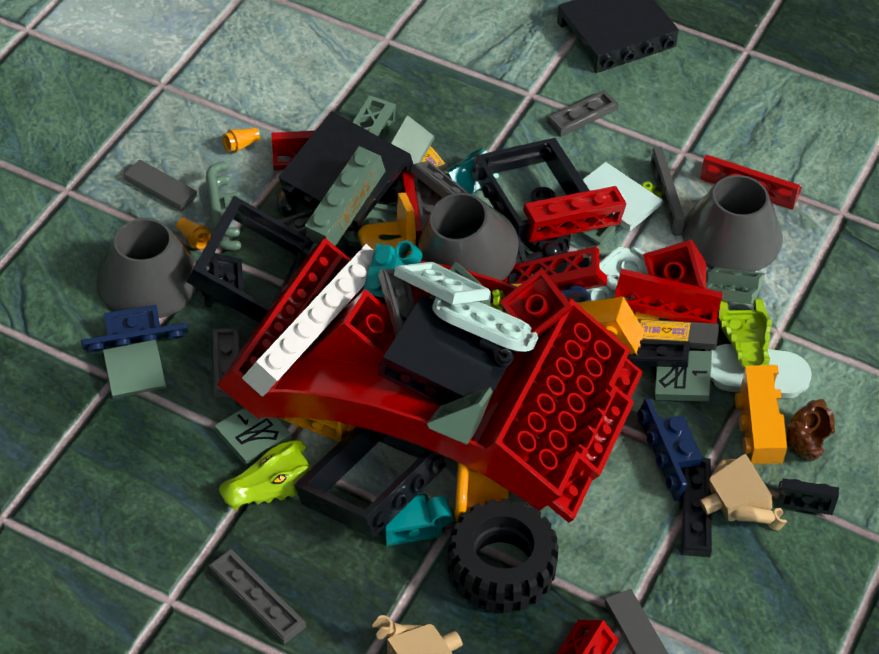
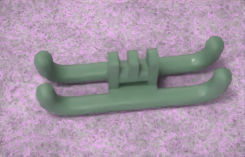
[206,161,242,251]

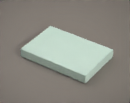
[583,162,662,232]
[394,262,490,304]

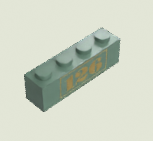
[305,146,385,246]

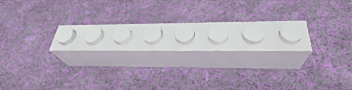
[242,244,374,397]

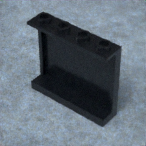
[557,0,679,73]
[278,111,413,232]
[377,295,517,406]

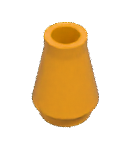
[222,127,260,153]
[176,218,211,249]

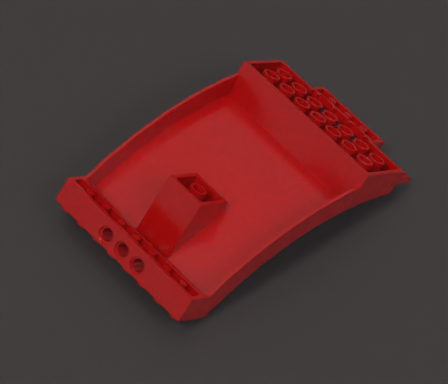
[217,238,643,523]

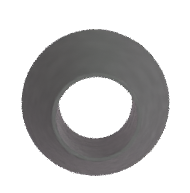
[683,175,783,272]
[417,193,519,281]
[97,218,197,318]

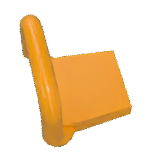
[358,193,416,257]
[454,462,509,523]

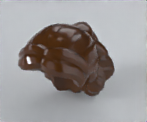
[786,399,835,462]

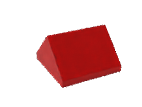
[643,240,706,288]
[500,268,574,336]

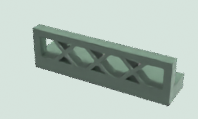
[353,95,396,139]

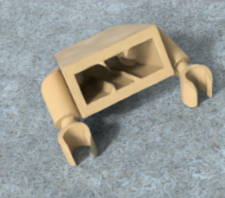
[700,454,787,531]
[372,615,462,654]

